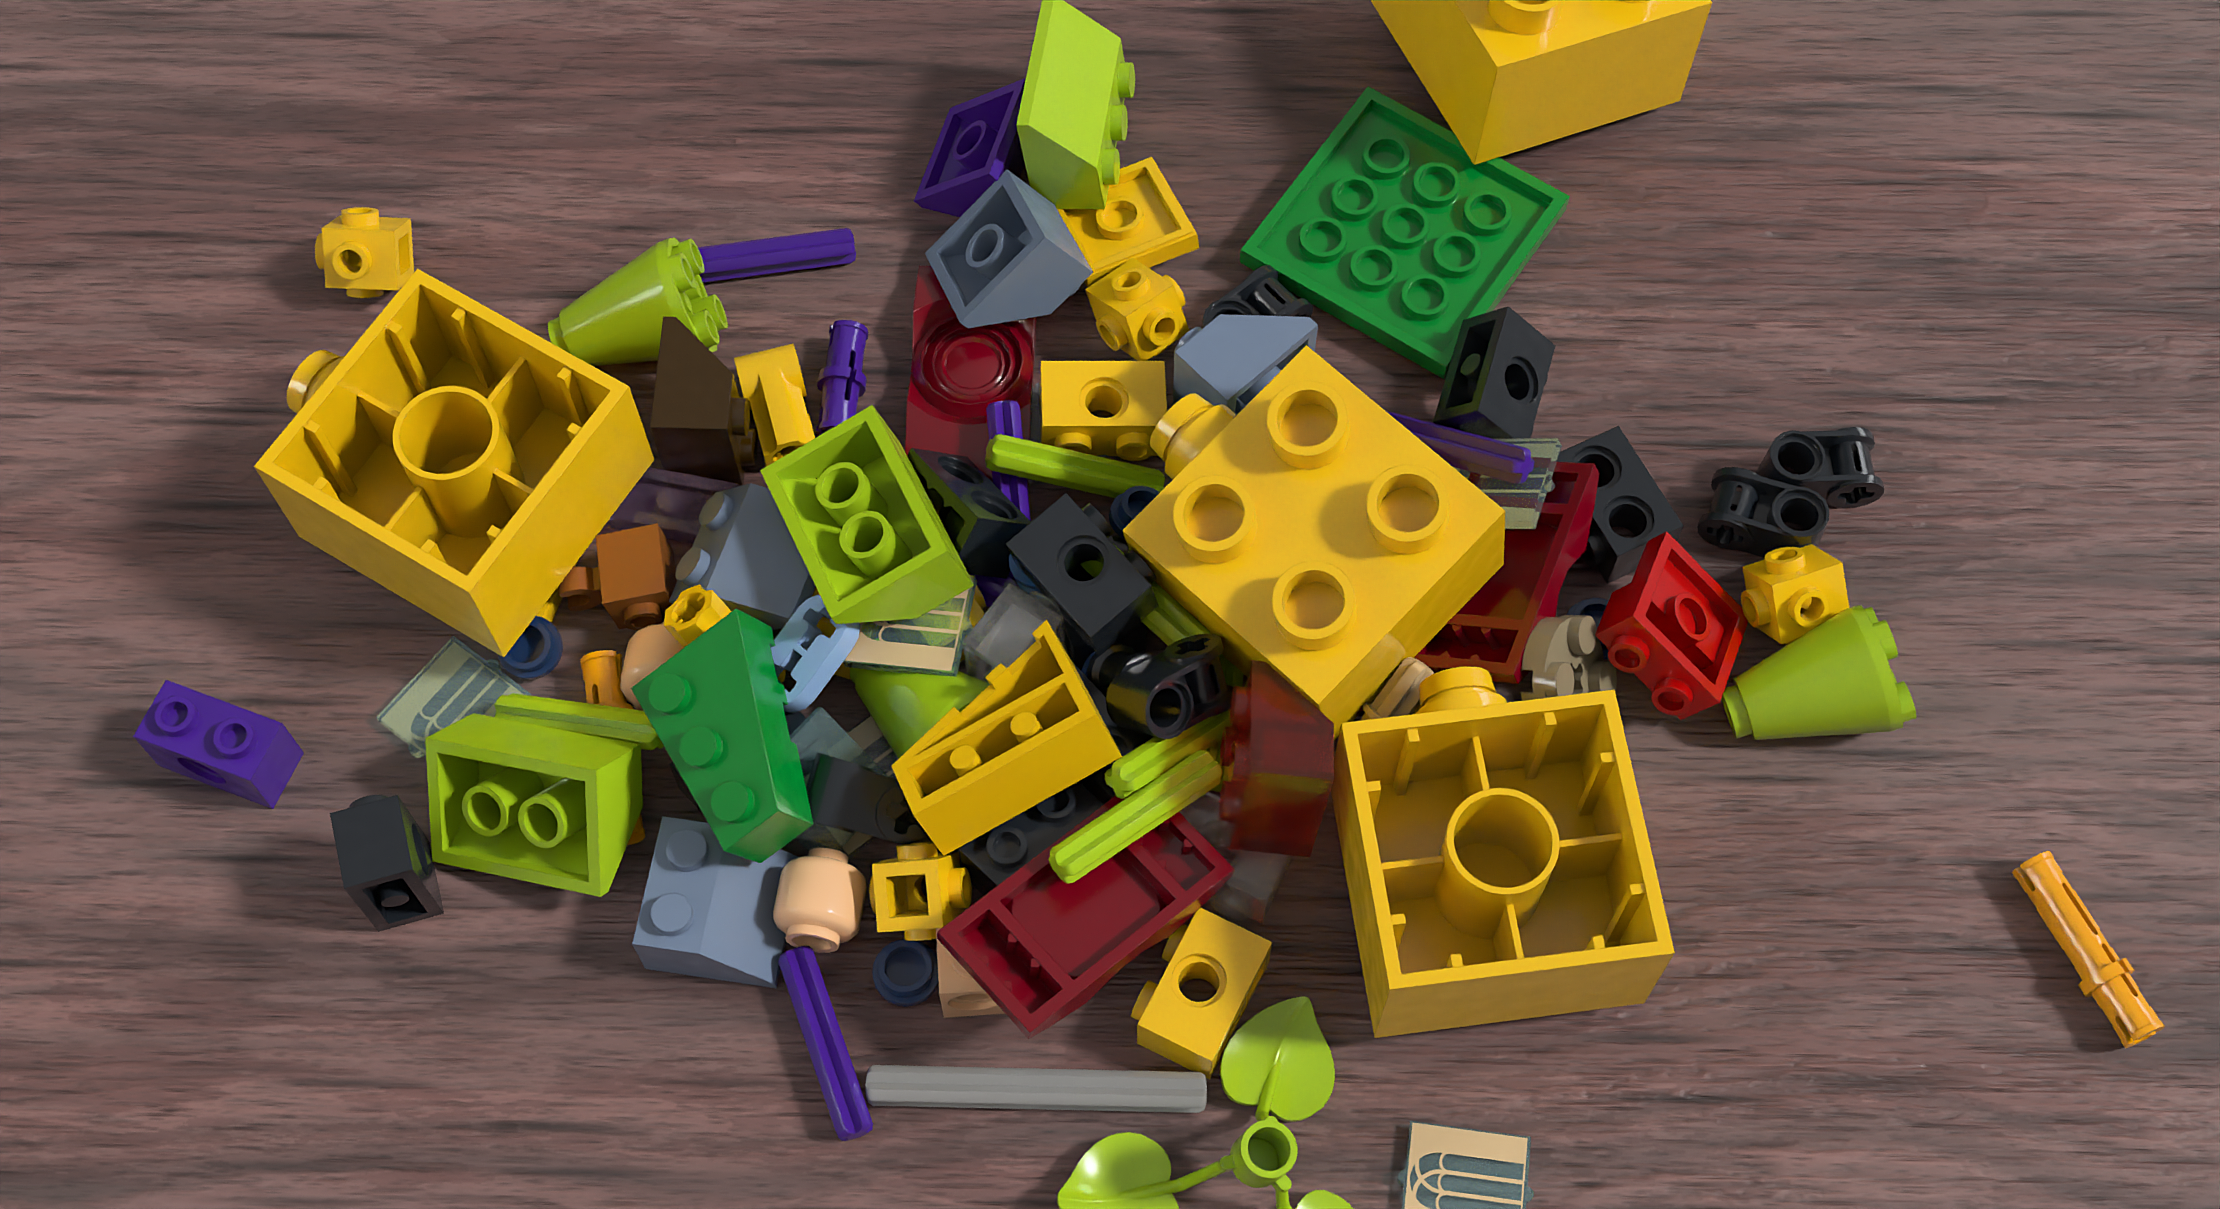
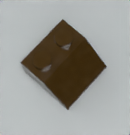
[650,316,757,488]

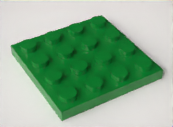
[1240,86,1570,379]

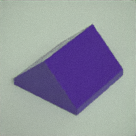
[914,78,1026,217]

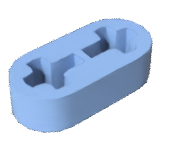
[771,595,860,712]

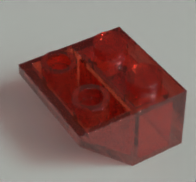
[1219,660,1334,857]

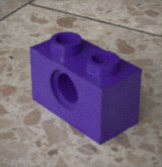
[133,680,304,809]

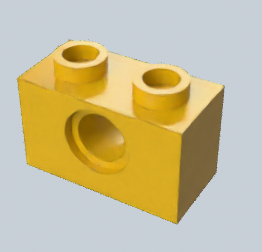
[1039,361,1167,461]
[1131,908,1272,1080]

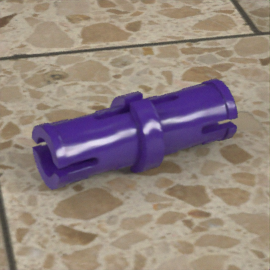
[815,320,868,437]

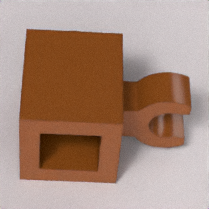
[558,523,677,631]

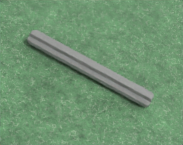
[865,1065,1207,1113]

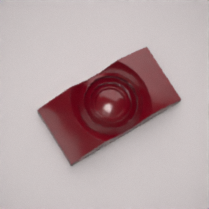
[905,265,1037,486]
[1414,460,1599,684]
[937,796,1235,1039]

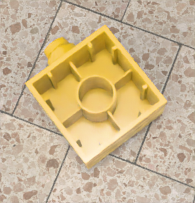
[1371,0,1712,165]
[254,268,654,657]
[1122,345,1505,748]
[1329,667,1675,1038]

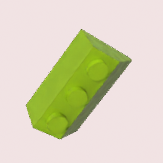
[1016,0,1135,209]
[760,405,974,624]
[425,713,643,897]

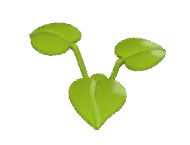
[1057,996,1353,1209]

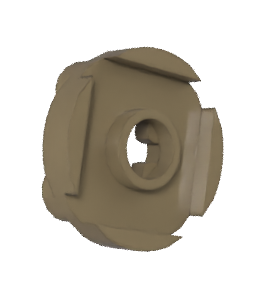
[1521,615,1617,701]

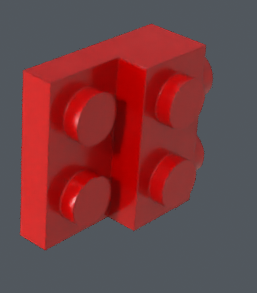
[1595,531,1748,720]

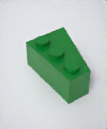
[631,608,814,863]

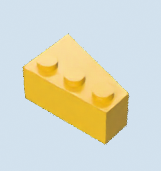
[891,619,1122,856]

